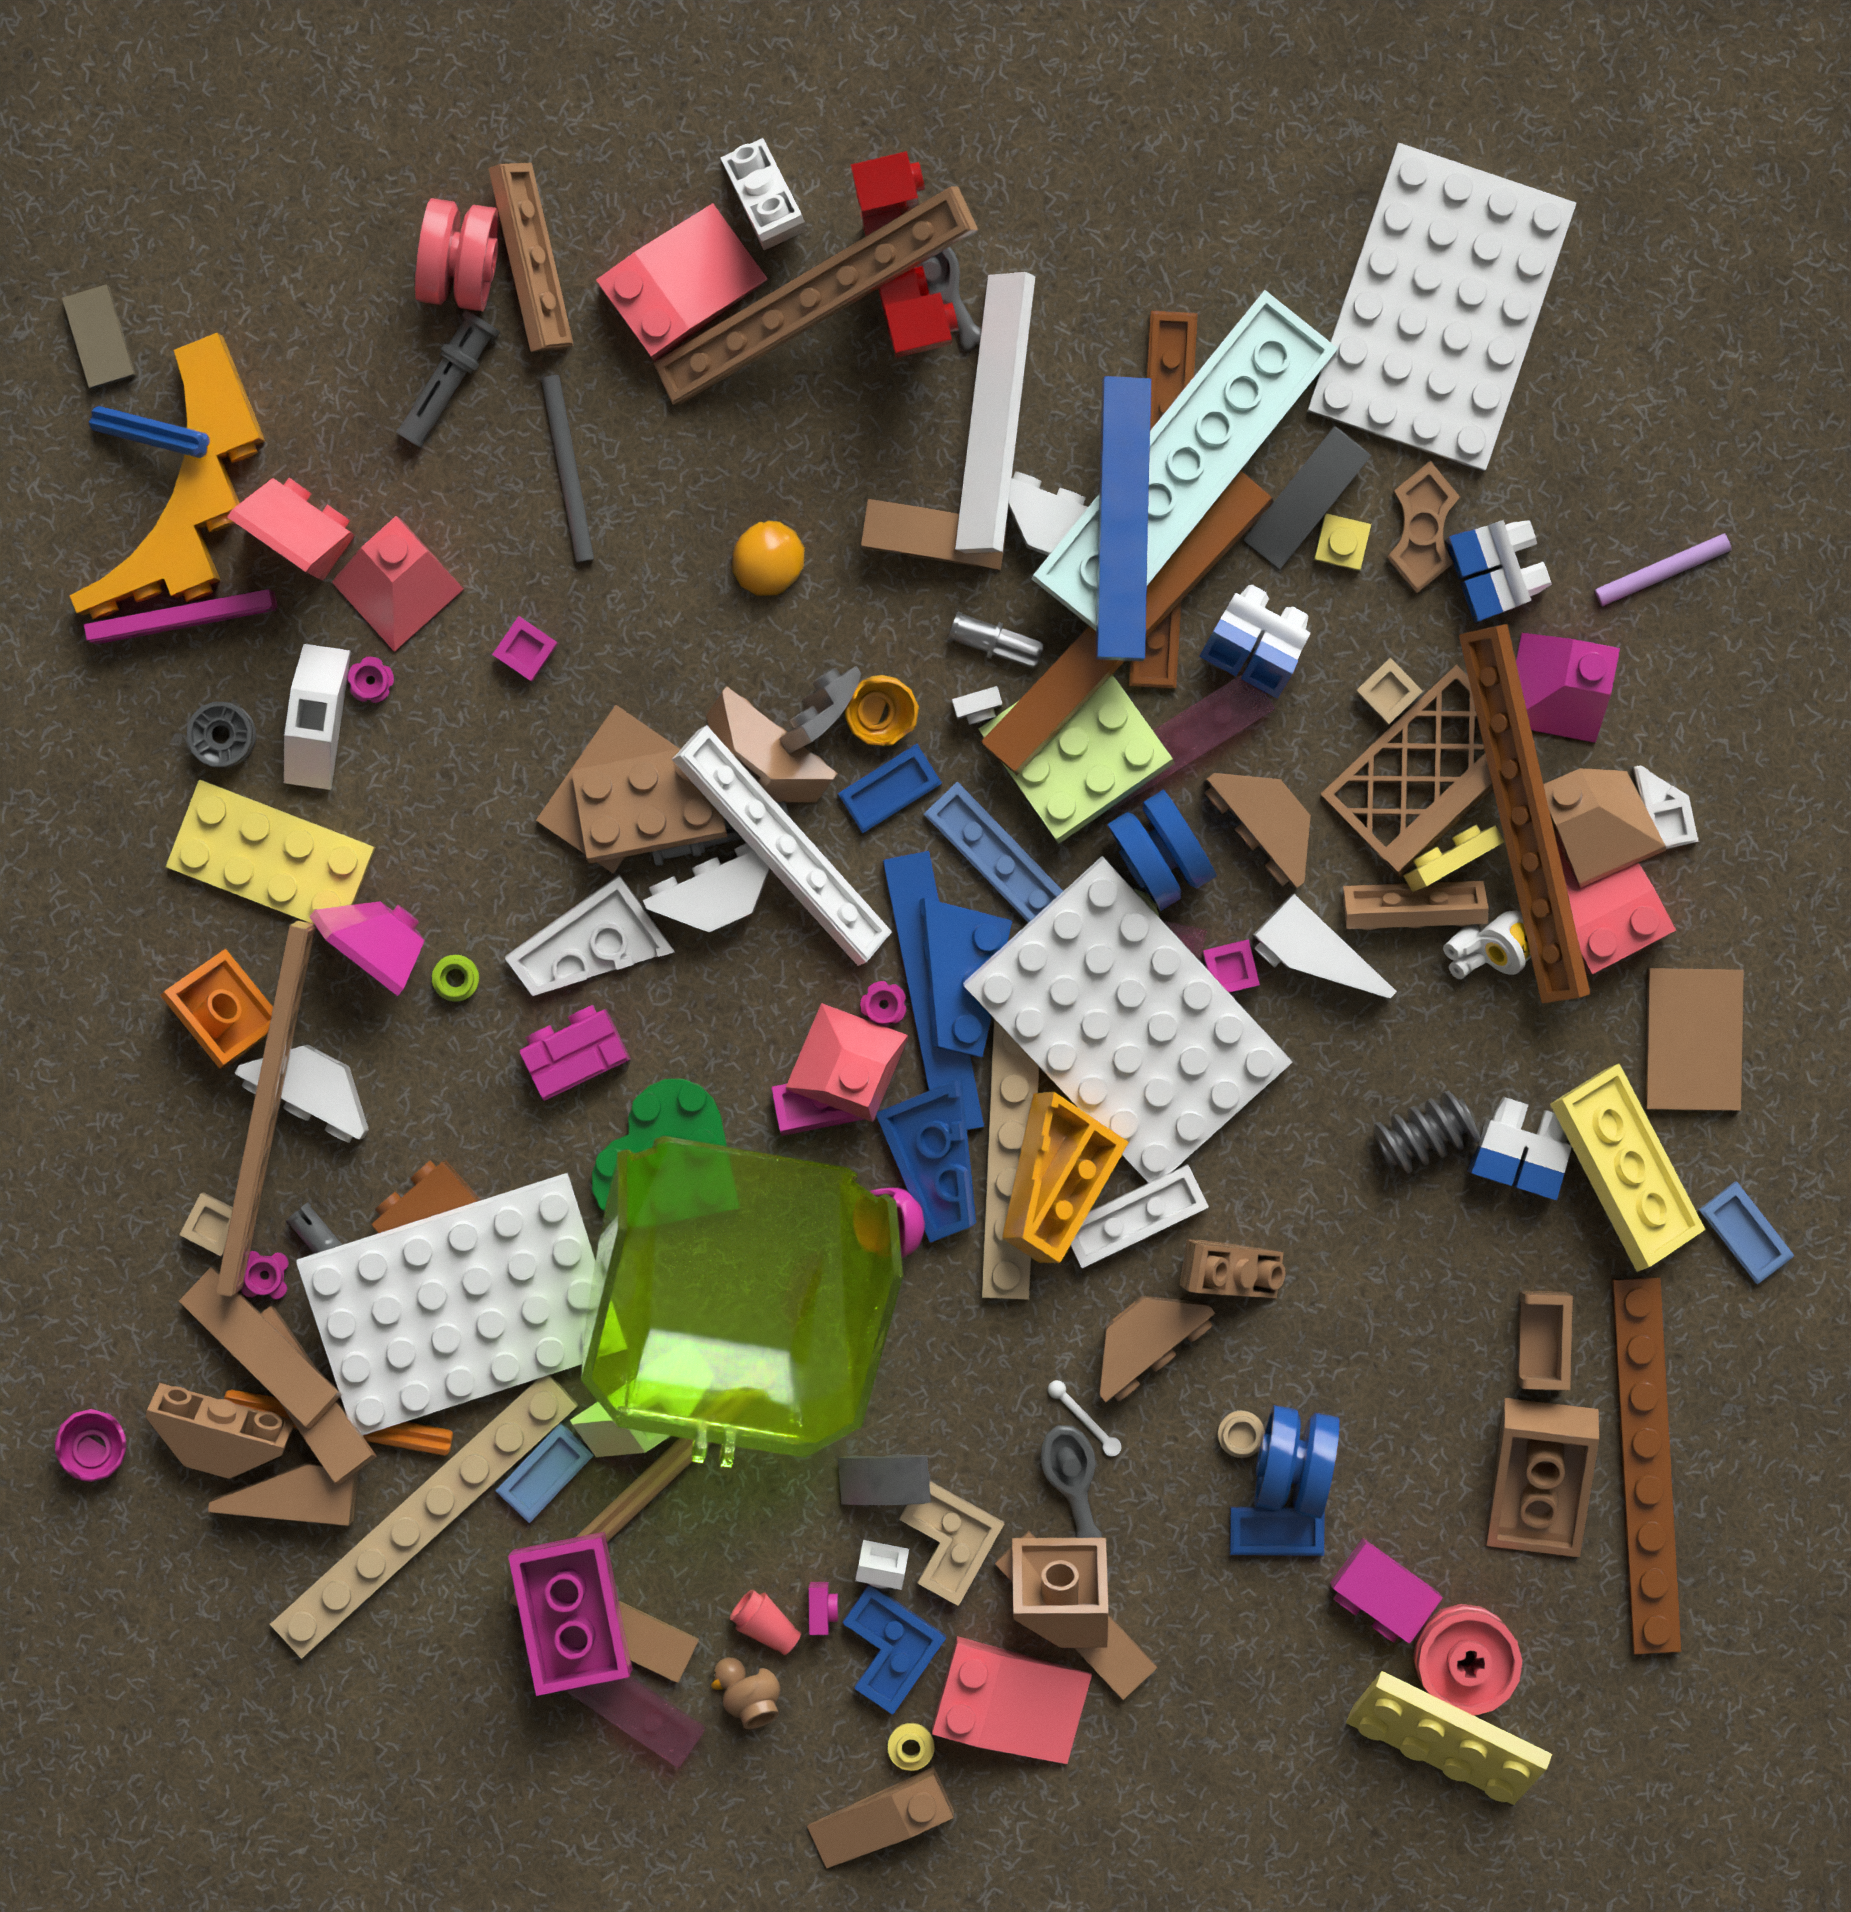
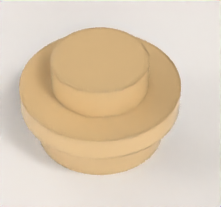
[1218,1410,1265,1458]

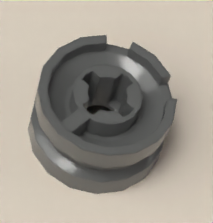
[187,702,256,768]

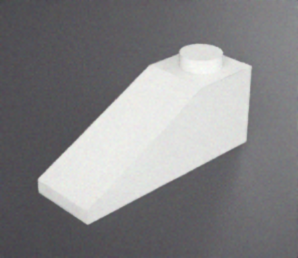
[1253,894,1397,998]

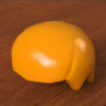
[732,521,805,596]
[845,675,919,746]

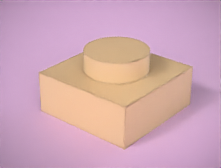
[1356,658,1423,725]
[179,1192,233,1256]

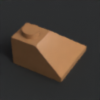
[1543,768,1666,888]
[1012,1538,1108,1648]

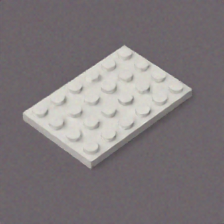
[1307,143,1576,471]
[963,856,1292,1183]
[296,1173,624,1436]

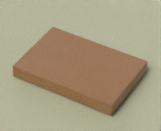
[536,705,680,874]
[1645,968,1744,1111]

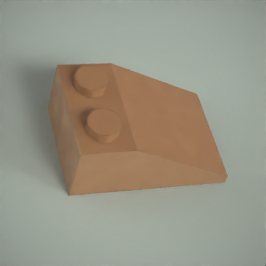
[1487,1398,1599,1557]

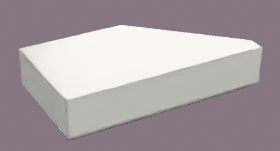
[1633,765,1699,849]

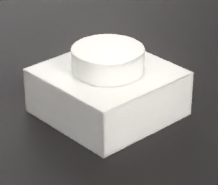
[952,686,1003,725]
[855,1540,909,1590]

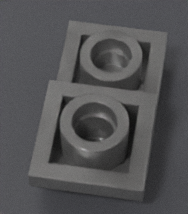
[779,666,861,754]
[838,1454,931,1505]

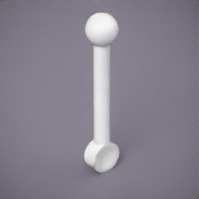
[1048,1380,1121,1456]

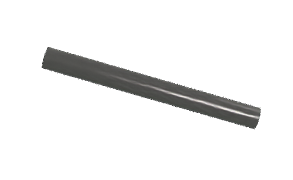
[541,375,594,563]

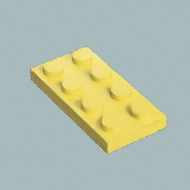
[166,780,376,925]
[1550,1064,1705,1272]
[1346,1671,1552,1805]

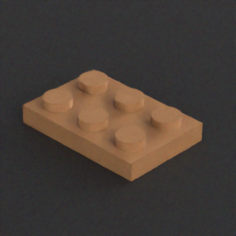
[571,749,728,864]

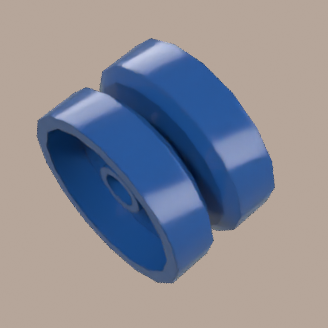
[1107,789,1217,911]
[1254,1405,1339,1519]

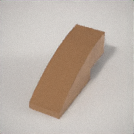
[861,499,1008,570]

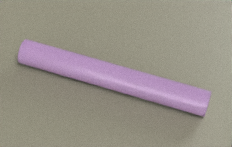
[1595,533,1732,606]

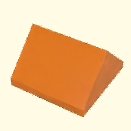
[160,949,273,1069]

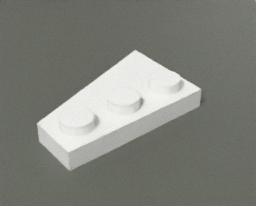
[505,875,674,996]

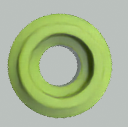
[432,955,479,1002]

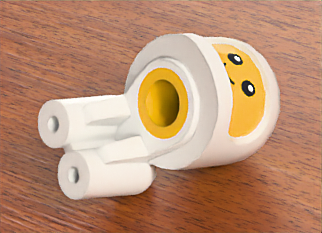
[1443,911,1531,979]

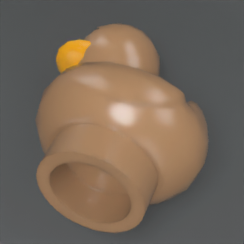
[711,1657,781,1729]

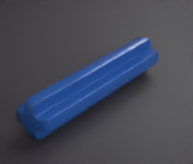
[89,406,210,458]

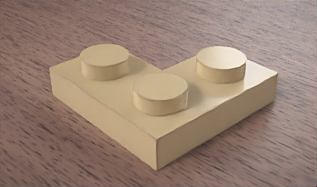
[899,1481,1004,1606]

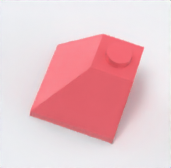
[332,516,464,652]
[786,1003,908,1122]

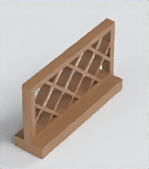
[1321,664,1535,878]

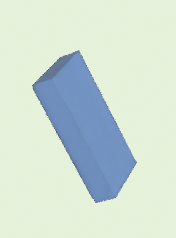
[1699,1181,1794,1284]
[496,1422,594,1523]

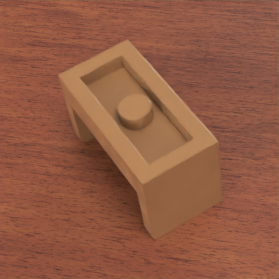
[1517,1291,1573,1390]

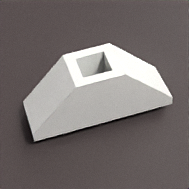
[721,138,807,250]
[1008,472,1088,556]
[284,644,351,790]
[643,843,770,932]
[235,1045,369,1143]

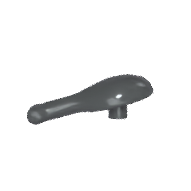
[914,247,982,352]
[1040,1425,1103,1538]

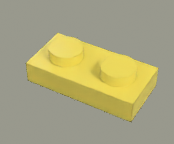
[1404,824,1504,892]

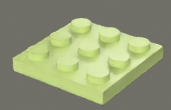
[979,674,1175,844]

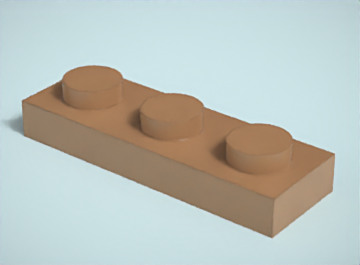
[1343,881,1489,930]

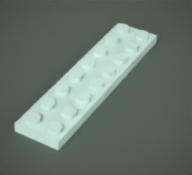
[1031,290,1338,631]

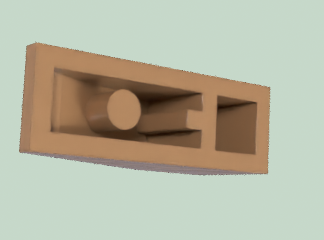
[208,1460,358,1526]
[807,1767,954,1868]

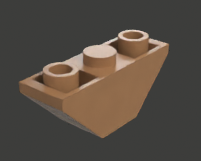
[706,686,838,802]
[1205,773,1311,888]
[1180,1239,1285,1298]
[1098,1296,1215,1402]
[146,1383,294,1479]

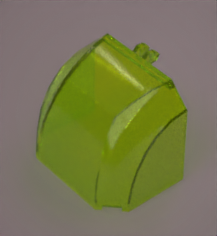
[581,1136,903,1467]

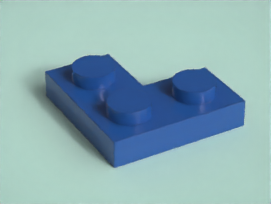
[843,1584,946,1715]

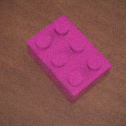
[508,1532,632,1696]

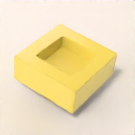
[1314,513,1371,571]

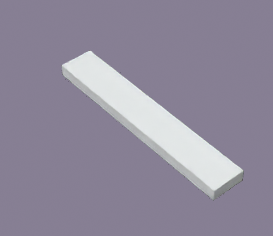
[955,272,1035,553]
[672,725,892,966]

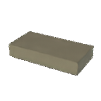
[62,284,136,389]

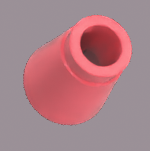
[730,1589,801,1655]

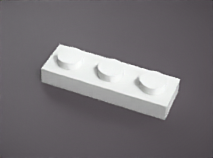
[1071,1164,1209,1268]

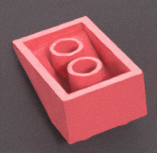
[596,203,768,362]
[227,478,355,581]
[1556,842,1676,974]
[932,1636,1092,1764]

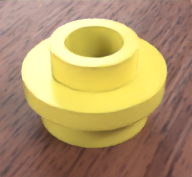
[888,1723,934,1771]

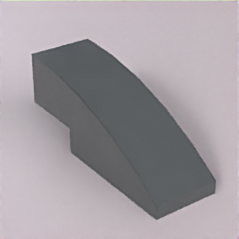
[1243,426,1372,570]

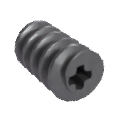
[1374,1091,1481,1178]

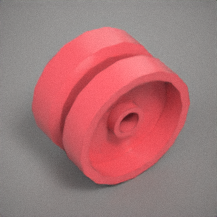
[415,198,499,311]
[1413,1604,1522,1716]

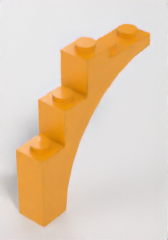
[70,333,265,620]

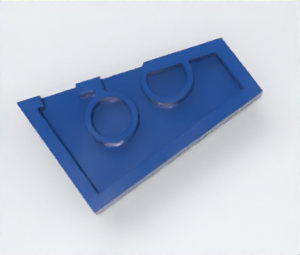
[919,898,1012,1058]
[876,1077,976,1242]

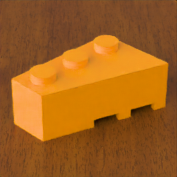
[1002,1092,1129,1263]

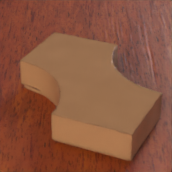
[1386,461,1460,593]

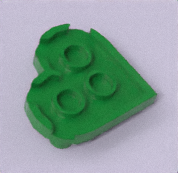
[592,1078,740,1226]

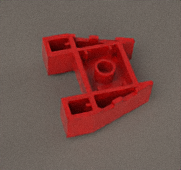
[851,151,959,358]

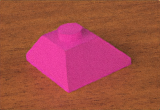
[1516,633,1620,743]
[309,901,425,996]

